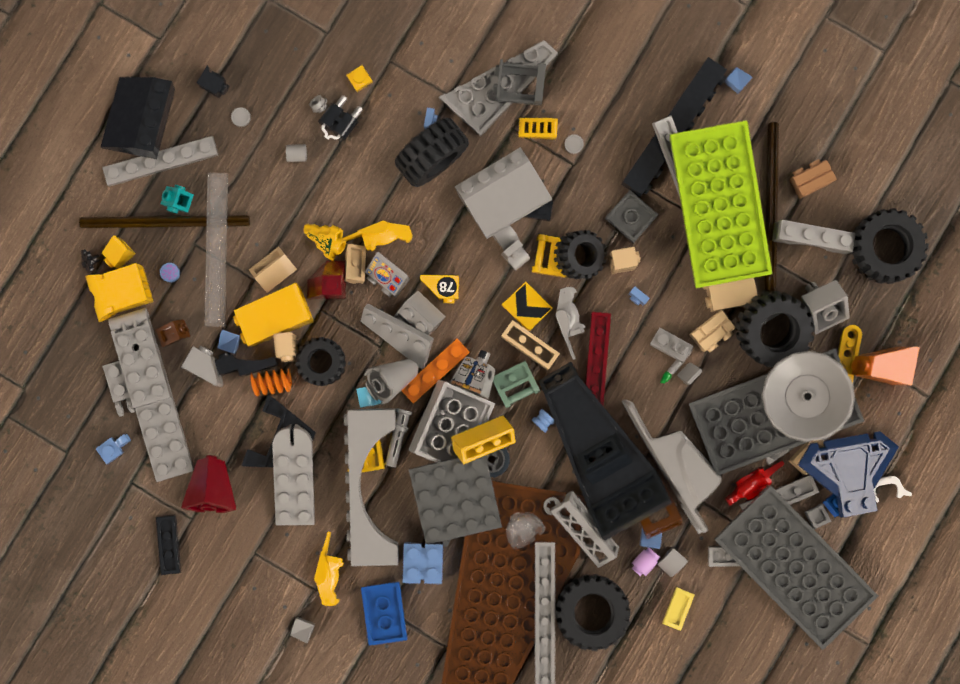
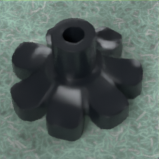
[81,249,100,273]

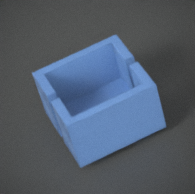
[403,542,443,584]

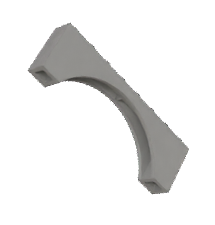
[344,408,399,566]

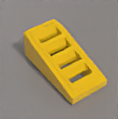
[518,118,558,140]

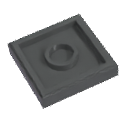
[605,190,659,243]

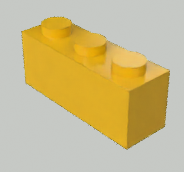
[451,416,516,464]

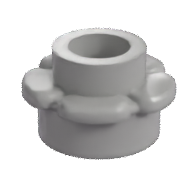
[310,95,327,113]

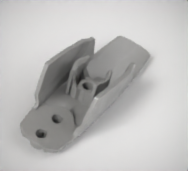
[622,399,722,534]

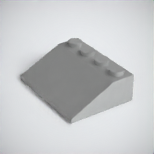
[455,147,552,239]
[408,379,495,462]

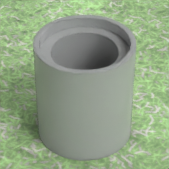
[286,144,307,162]

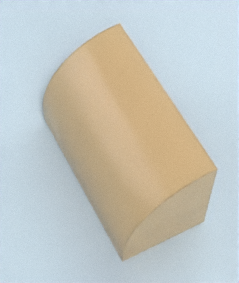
[249,246,297,293]

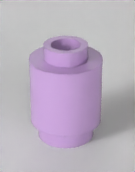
[632,547,660,576]

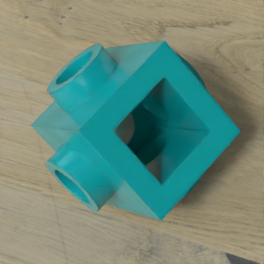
[161,185,194,214]

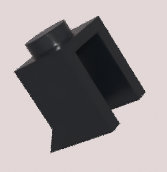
[197,65,229,98]

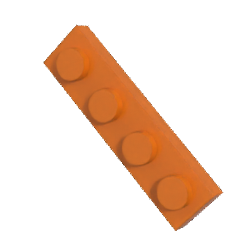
[401,338,470,404]

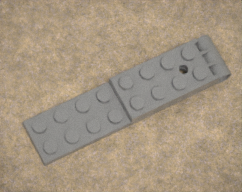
[108,308,194,482]

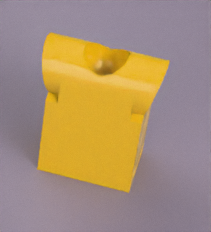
[85,263,154,322]

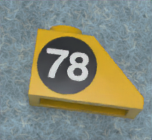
[420,275,459,304]

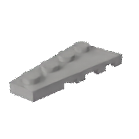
[361,304,434,370]

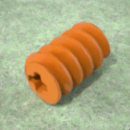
[250,368,292,397]

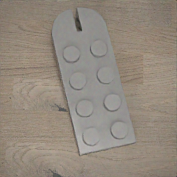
[273,424,315,525]

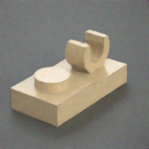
[344,244,366,284]

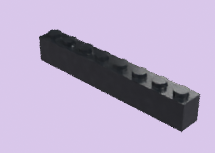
[621,57,727,197]

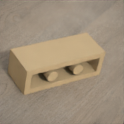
[501,320,560,370]

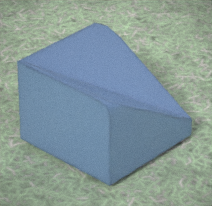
[724,67,753,94]
[217,330,241,354]
[639,528,662,549]

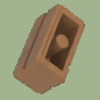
[789,159,837,199]

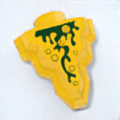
[303,224,346,261]

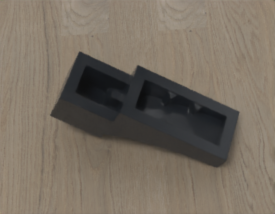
[214,352,279,377]

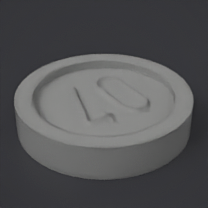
[231,108,251,127]
[565,135,584,154]

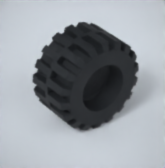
[554,230,607,279]
[296,337,346,386]

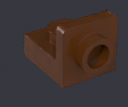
[156,319,190,347]

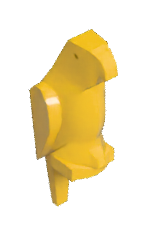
[342,221,413,252]
[314,532,344,606]

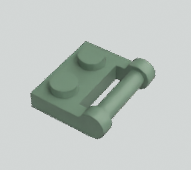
[493,361,540,409]

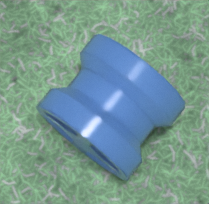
[532,409,555,433]

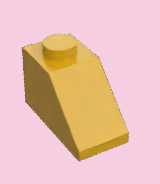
[102,235,136,269]

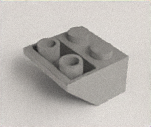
[394,291,446,335]

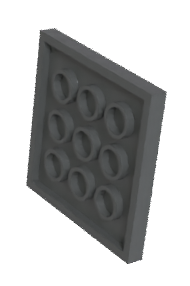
[409,455,502,544]

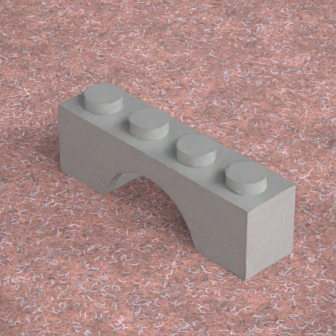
[772,220,856,254]

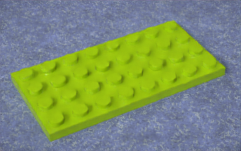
[669,120,772,288]

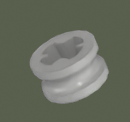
[543,497,560,515]

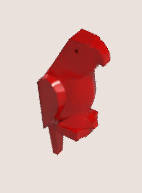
[724,461,784,506]

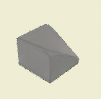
[290,617,315,643]

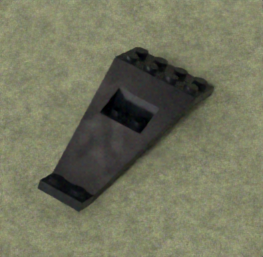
[539,362,672,541]

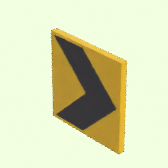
[502,282,553,331]

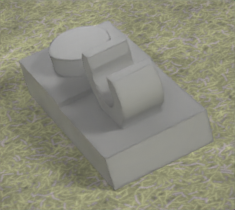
[650,328,693,363]

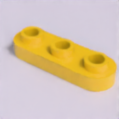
[837,325,862,374]

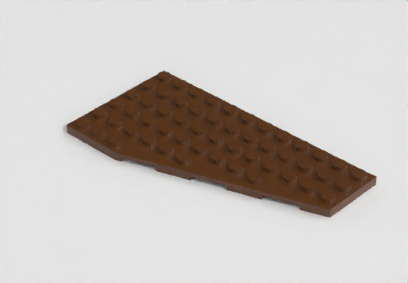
[442,481,587,684]

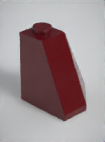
[307,261,346,299]
[181,455,236,513]

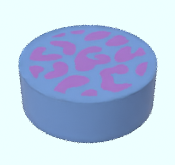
[160,263,180,282]

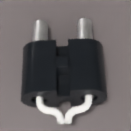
[318,95,363,141]

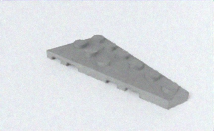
[439,41,558,137]

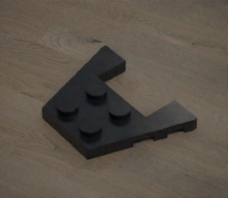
[241,395,316,467]

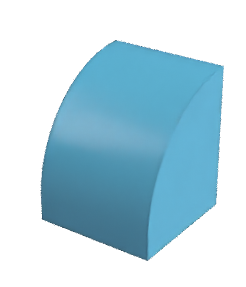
[356,387,383,408]

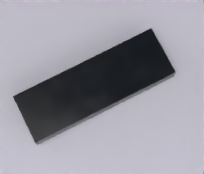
[156,515,181,575]

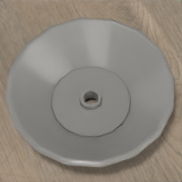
[762,351,855,442]

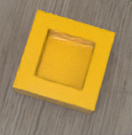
[346,65,373,92]

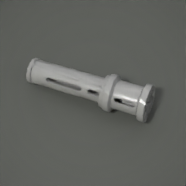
[384,408,412,468]

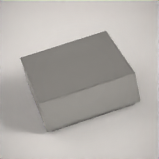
[804,504,831,530]

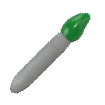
[660,351,692,384]

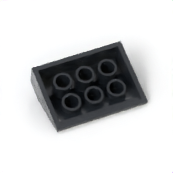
[100,77,175,159]

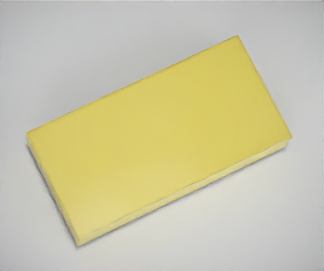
[662,587,695,631]

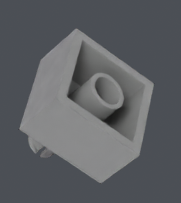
[801,280,850,335]

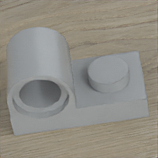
[501,240,530,271]

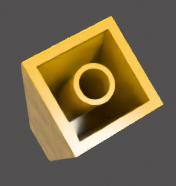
[233,283,314,347]

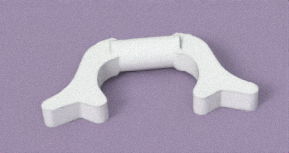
[874,476,912,502]

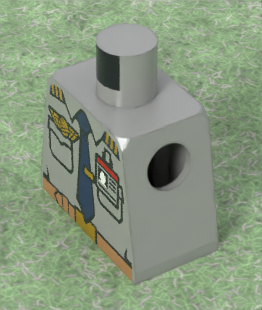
[450,350,495,399]

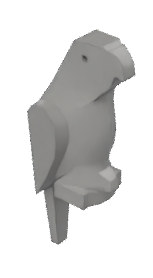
[556,287,585,360]

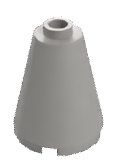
[365,359,418,404]

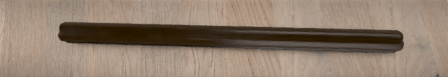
[765,122,779,292]
[79,215,250,228]

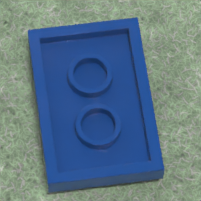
[361,581,408,646]

